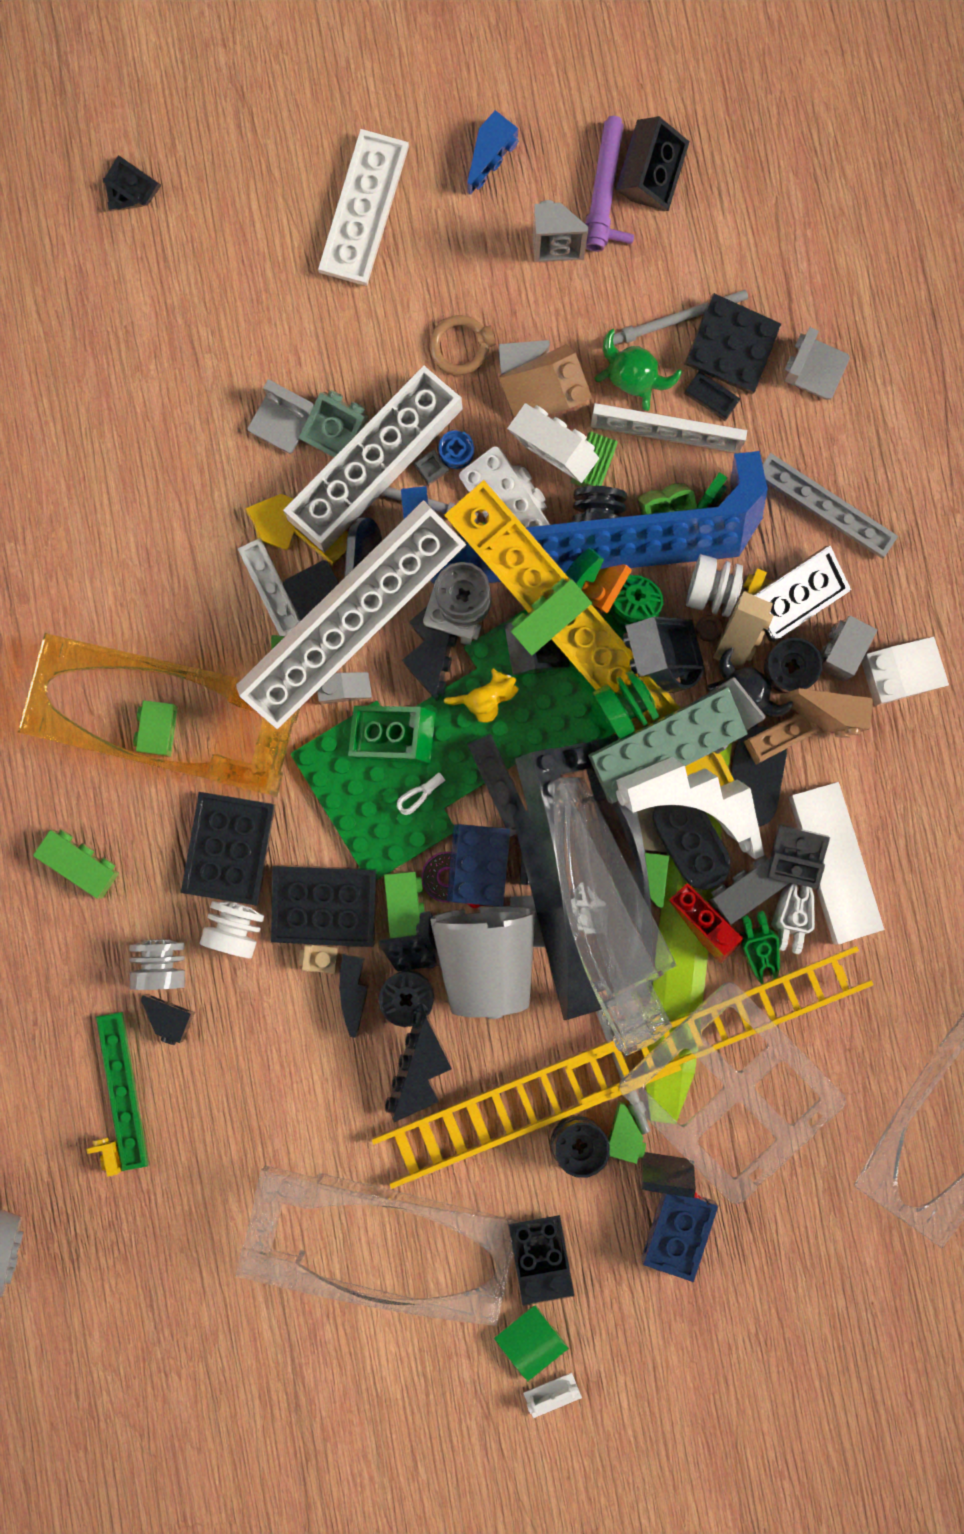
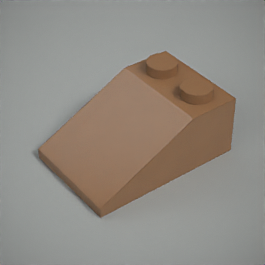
[498,344,592,418]
[780,688,873,738]

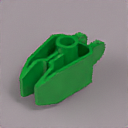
[740,911,780,984]

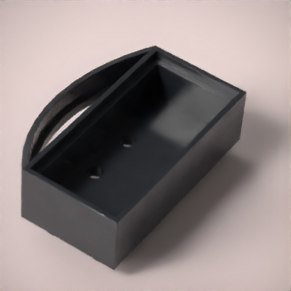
[623,617,705,693]

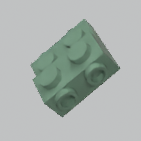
[299,390,369,457]

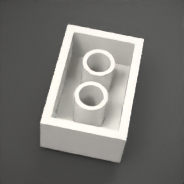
[507,403,599,483]

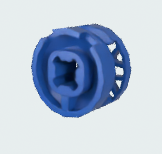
[439,430,474,470]

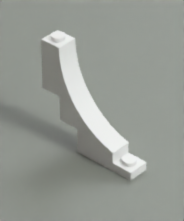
[616,757,764,859]

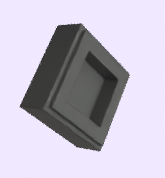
[414,450,449,486]

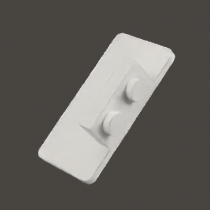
[459,447,550,527]

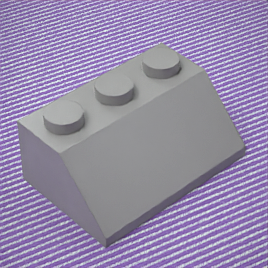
[532,200,588,262]

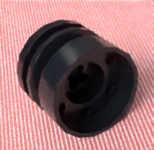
[572,486,627,522]
[764,637,822,694]
[378,970,435,1027]
[550,1116,610,1178]

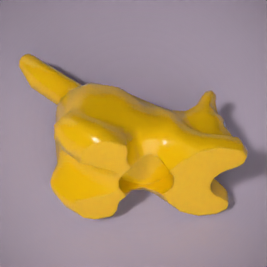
[444,669,518,722]

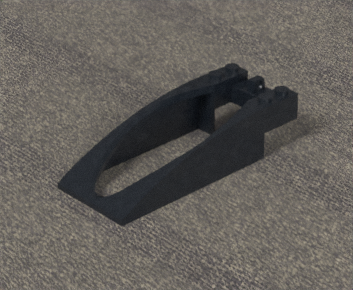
[512,735,653,1020]

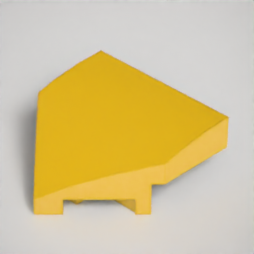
[245,494,296,551]

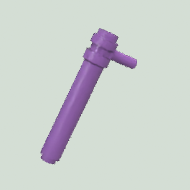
[585,116,634,252]

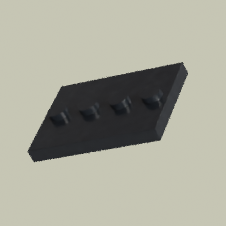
[181,792,276,906]
[271,865,377,947]

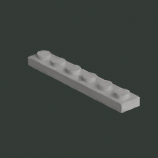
[763,453,898,559]

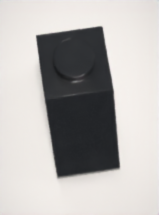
[141,994,195,1045]

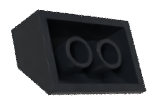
[616,116,690,211]

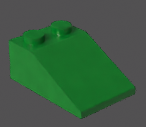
[348,706,435,764]

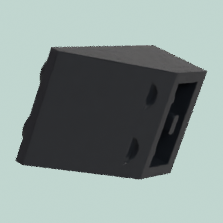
[508,1215,575,1306]

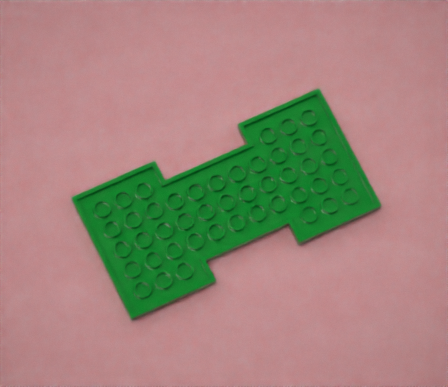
[290,609,615,881]

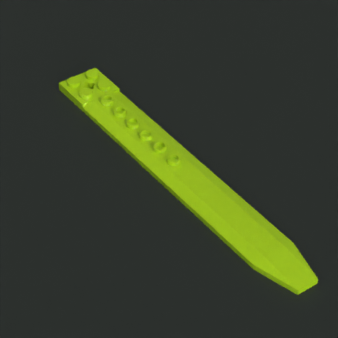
[643,742,732,1123]

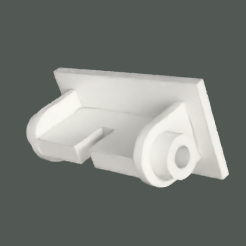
[523,1373,582,1418]

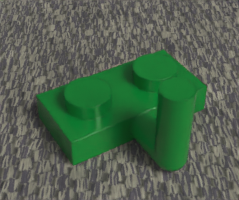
[696,472,728,509]

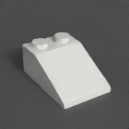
[861,637,949,706]

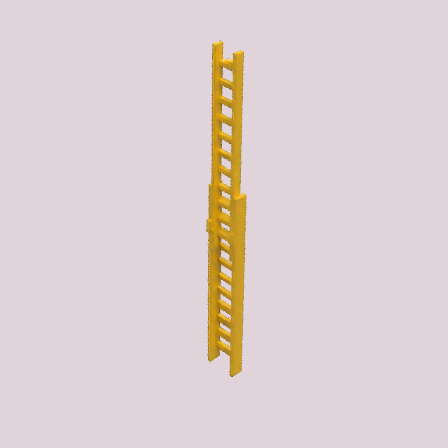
[372,946,874,1189]

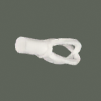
[397,773,445,815]

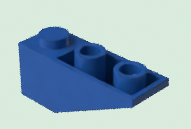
[467,110,519,195]

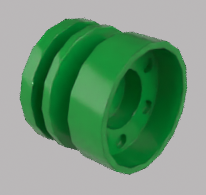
[601,575,663,642]
[592,670,659,739]

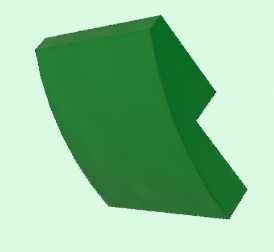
[494,1305,569,1382]

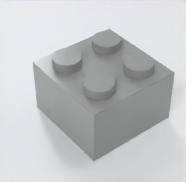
[820,616,877,682]

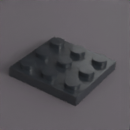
[684,293,781,395]

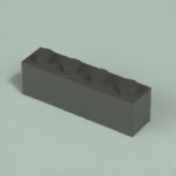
[707,855,789,925]

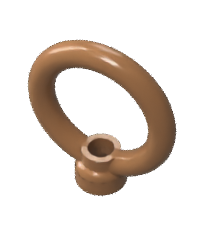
[430,315,496,375]

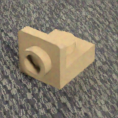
[299,944,338,974]

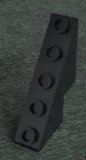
[402,607,457,701]
[385,1003,452,1122]

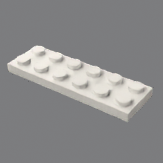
[318,129,409,286]

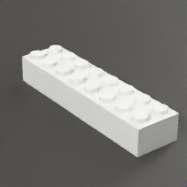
[283,366,463,553]

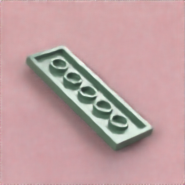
[588,686,747,804]

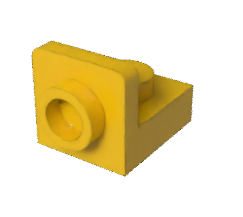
[86,1137,122,1177]

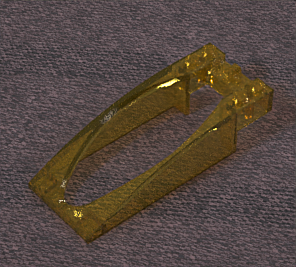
[18,633,300,797]

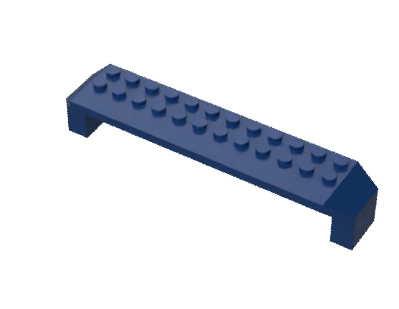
[401,451,768,584]

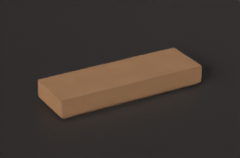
[744,713,821,764]

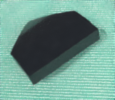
[103,155,161,211]

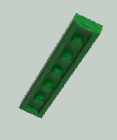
[96,1012,149,1171]

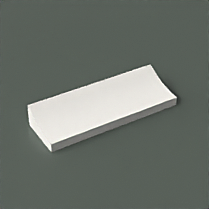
[590,403,748,453]
[788,782,884,945]

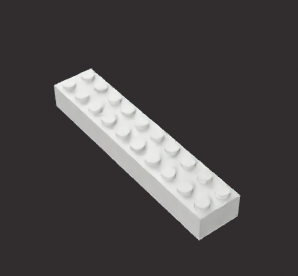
[236,500,466,729]

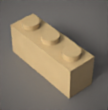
[713,591,774,669]

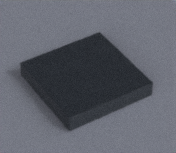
[641,1152,696,1198]

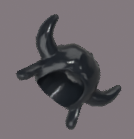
[707,648,793,729]

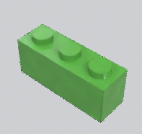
[510,578,592,656]
[33,829,119,899]
[384,872,425,938]

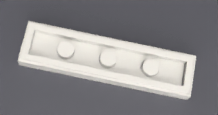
[238,538,301,636]

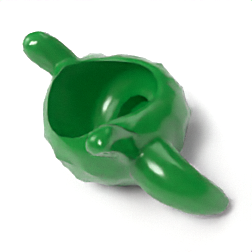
[594,329,682,411]

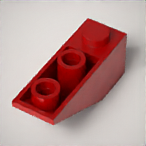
[669,883,743,963]

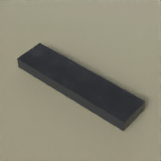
[467,733,526,836]

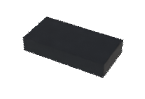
[684,371,741,421]

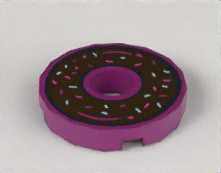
[421,851,451,903]

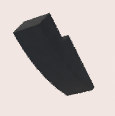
[339,953,369,1038]

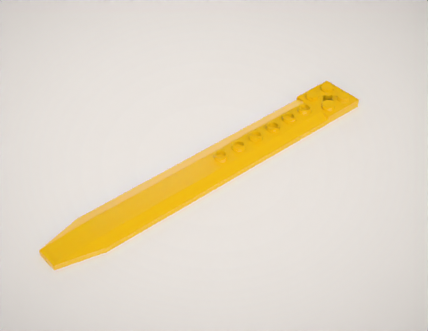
[444,480,734,787]

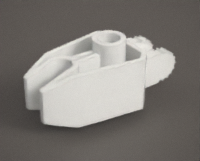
[771,883,814,954]

